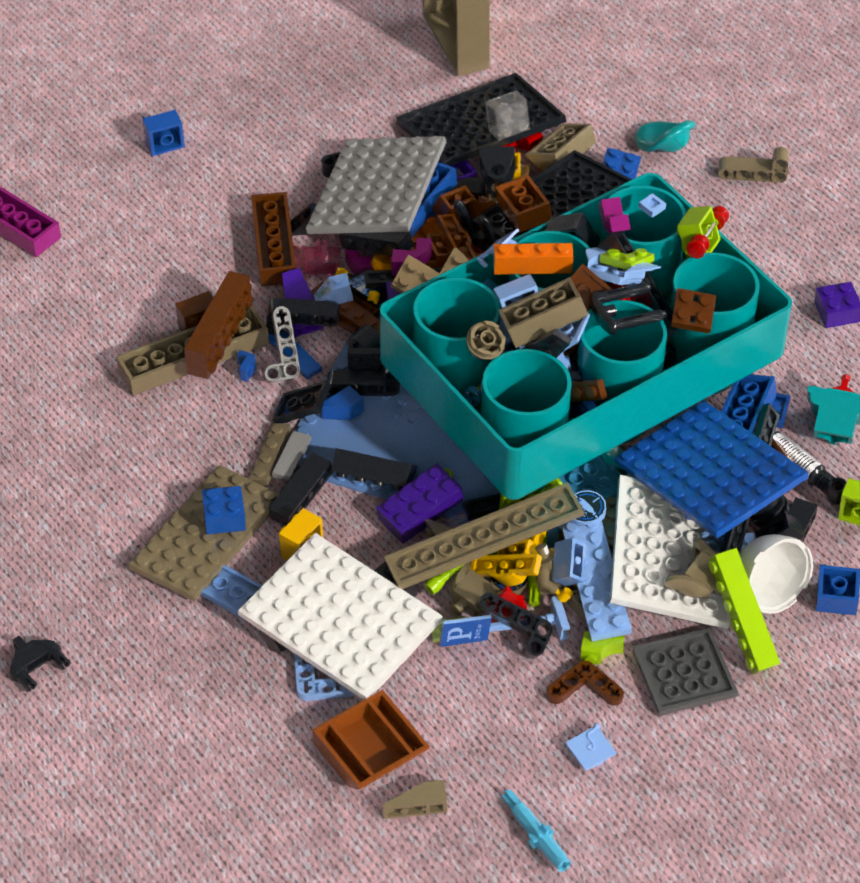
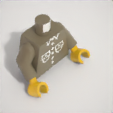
[535,543,573,602]

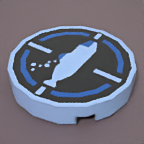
[572,490,606,527]

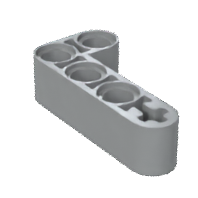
[263,306,300,383]

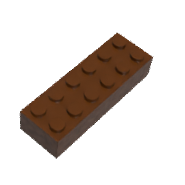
[251,192,296,286]
[184,271,253,379]

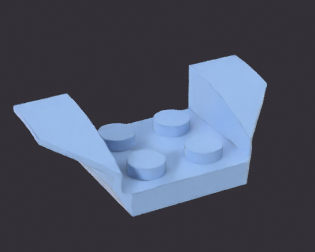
[585,247,661,285]

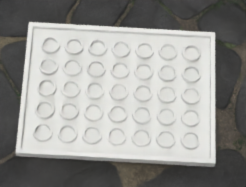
[610,475,730,629]
[238,533,443,700]

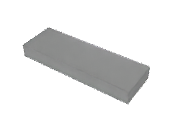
[272,431,311,481]

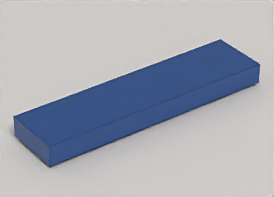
[268,329,322,380]

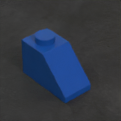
[320,386,364,420]

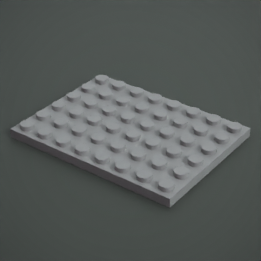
[306,136,446,234]

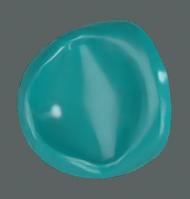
[634,120,696,152]

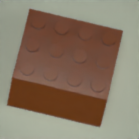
[313,689,430,790]

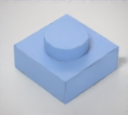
[639,193,666,218]

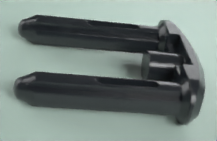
[453,199,498,252]
[590,283,667,335]

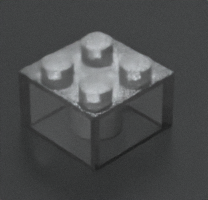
[486,90,530,140]

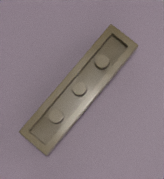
[249,423,291,486]

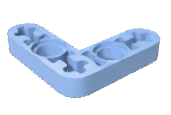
[294,654,355,701]

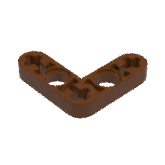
[546,661,624,706]

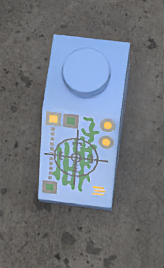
[314,273,354,304]

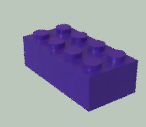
[376,463,463,544]

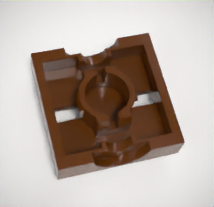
[671,288,716,334]

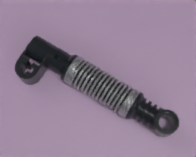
[774,431,847,505]

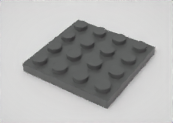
[632,628,738,716]

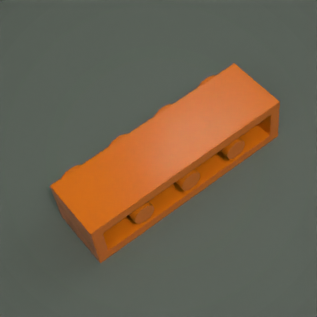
[493,243,573,275]

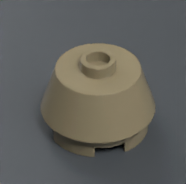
[467,321,505,360]

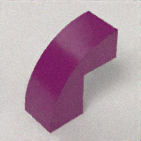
[598,197,631,233]
[391,238,432,275]
[345,249,375,274]

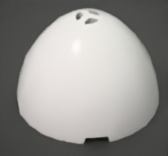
[739,534,813,614]

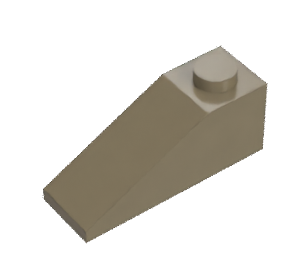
[383,780,447,819]

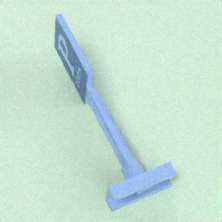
[440,596,570,647]

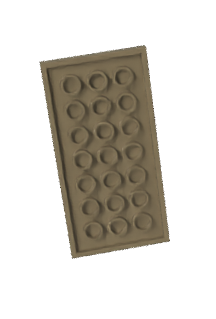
[128,465,280,601]

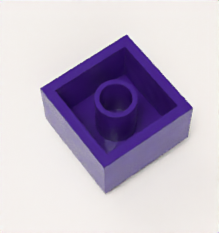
[814,281,860,328]

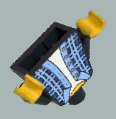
[335,268,387,307]

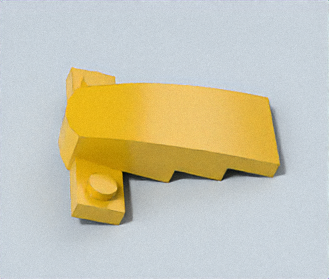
[471,531,546,586]

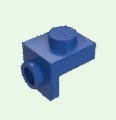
[237,350,257,382]

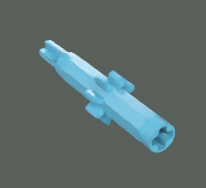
[501,789,571,872]

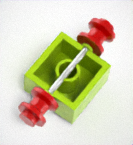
[677,206,729,259]

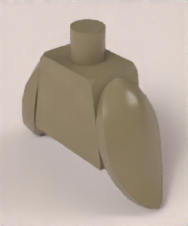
[664,538,722,599]
[451,562,516,617]

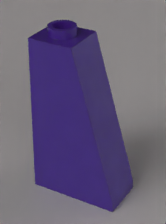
[282,268,324,338]

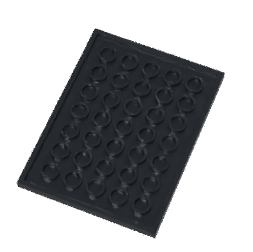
[396,73,567,166]
[472,150,632,240]

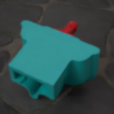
[807,374,860,445]

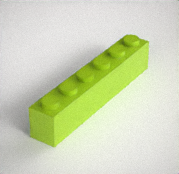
[708,548,781,674]

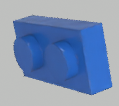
[772,393,791,428]

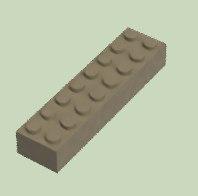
[116,305,269,396]

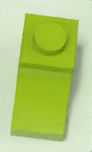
[580,631,625,665]

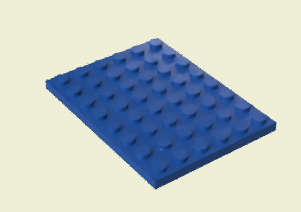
[614,401,809,538]

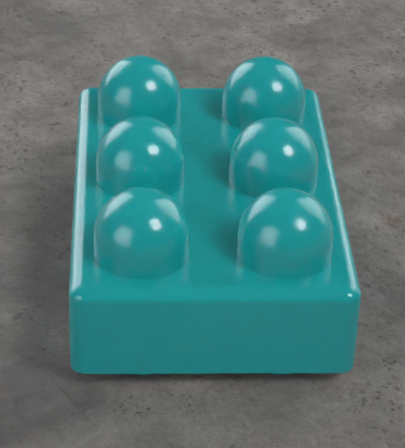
[380,173,792,500]

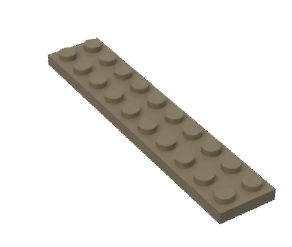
[384,482,584,589]

